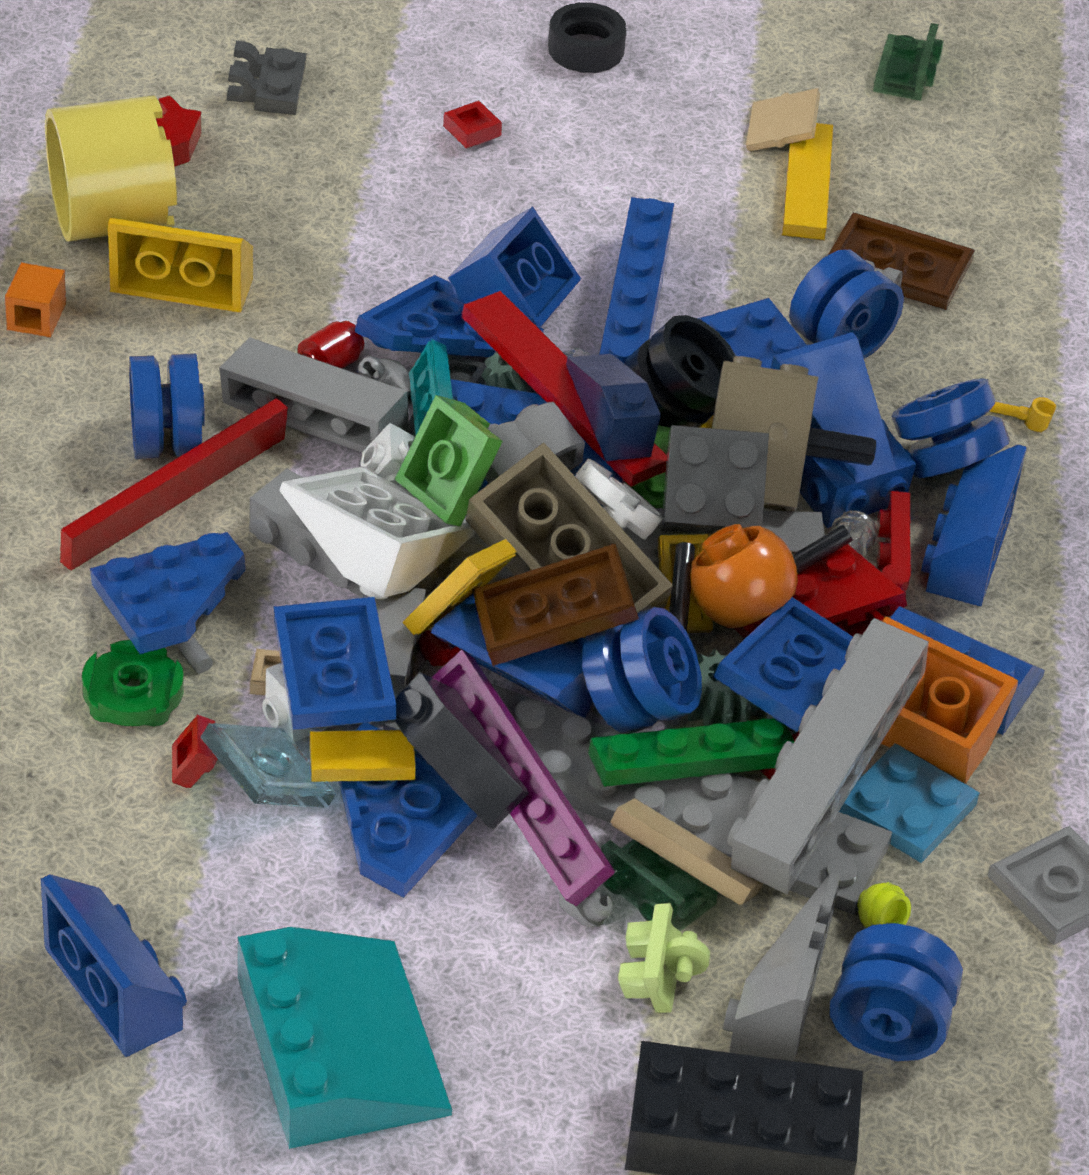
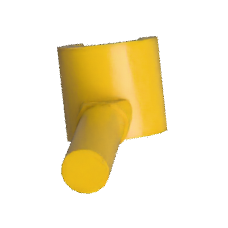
[989,397,1056,432]

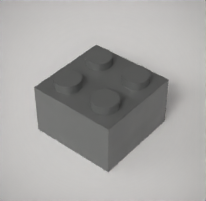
[661,425,769,535]

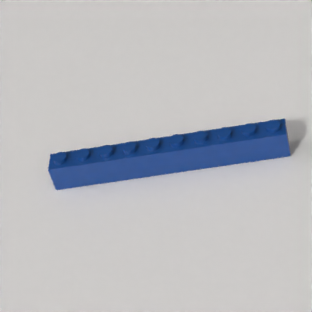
[575,197,674,507]

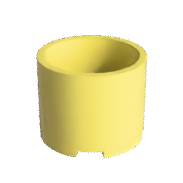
[45,95,177,242]

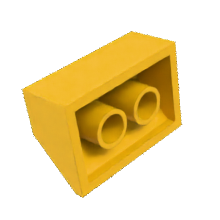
[108,218,253,313]

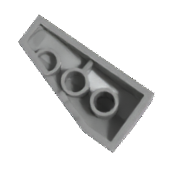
[723,872,841,1061]

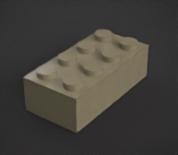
[466,442,673,641]

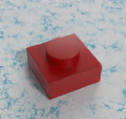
[443,100,502,149]
[172,714,219,788]

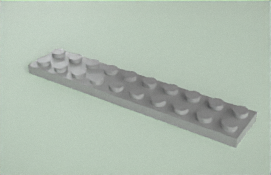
[383,660,892,915]

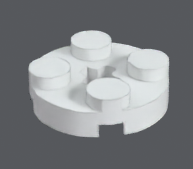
[575,459,663,540]

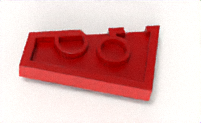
[734,544,908,639]

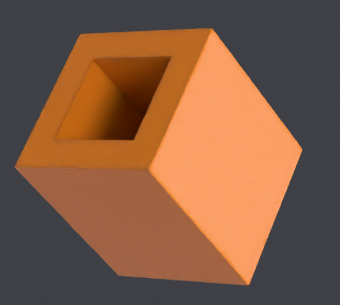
[5,262,66,338]

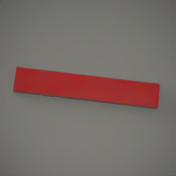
[462,291,667,487]
[60,398,288,571]

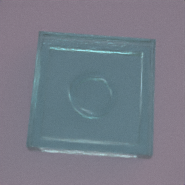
[200,723,336,808]

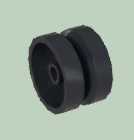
[625,315,736,428]

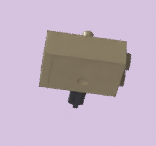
[711,356,876,512]

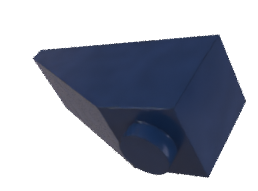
[566,354,661,461]

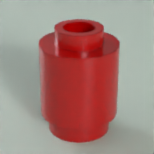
[297,321,365,369]

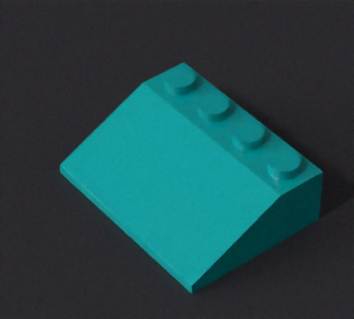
[237,927,453,1149]

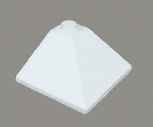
[279,467,475,599]

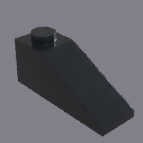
[394,672,529,829]

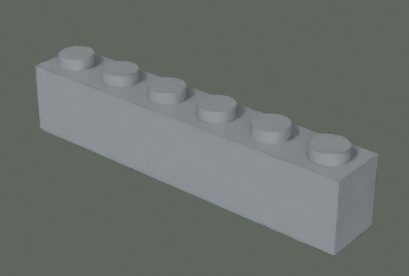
[727,618,929,894]

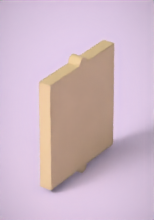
[746,88,820,151]

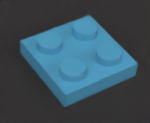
[839,743,980,863]

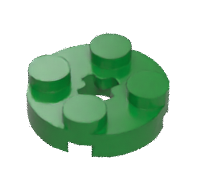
[82,640,184,727]

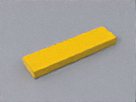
[782,123,833,240]

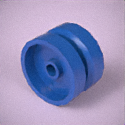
[789,249,904,359]
[129,353,205,459]
[891,378,1010,478]
[582,607,702,734]
[830,923,963,1061]

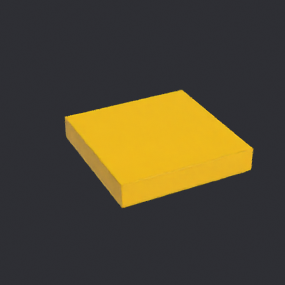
[402,539,517,635]

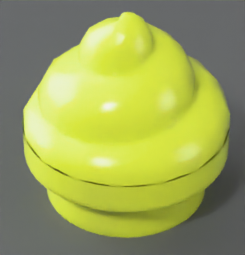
[857,882,911,928]

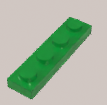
[588,719,795,787]

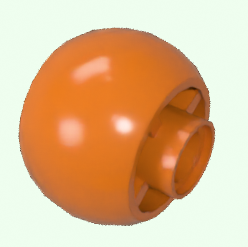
[690,524,798,628]

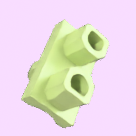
[618,903,710,1013]

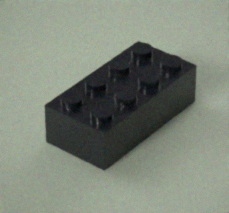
[625,1041,863,1175]

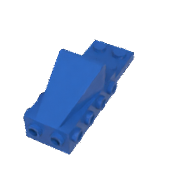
[697,298,916,528]

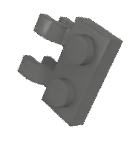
[226,40,307,115]

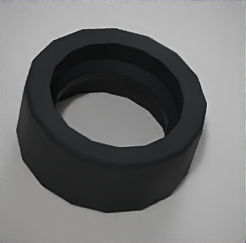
[548,2,627,73]

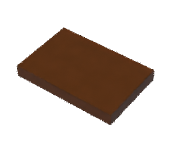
[828,213,975,310]
[472,543,639,666]

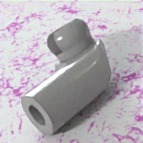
[358,356,412,405]
[559,891,613,927]

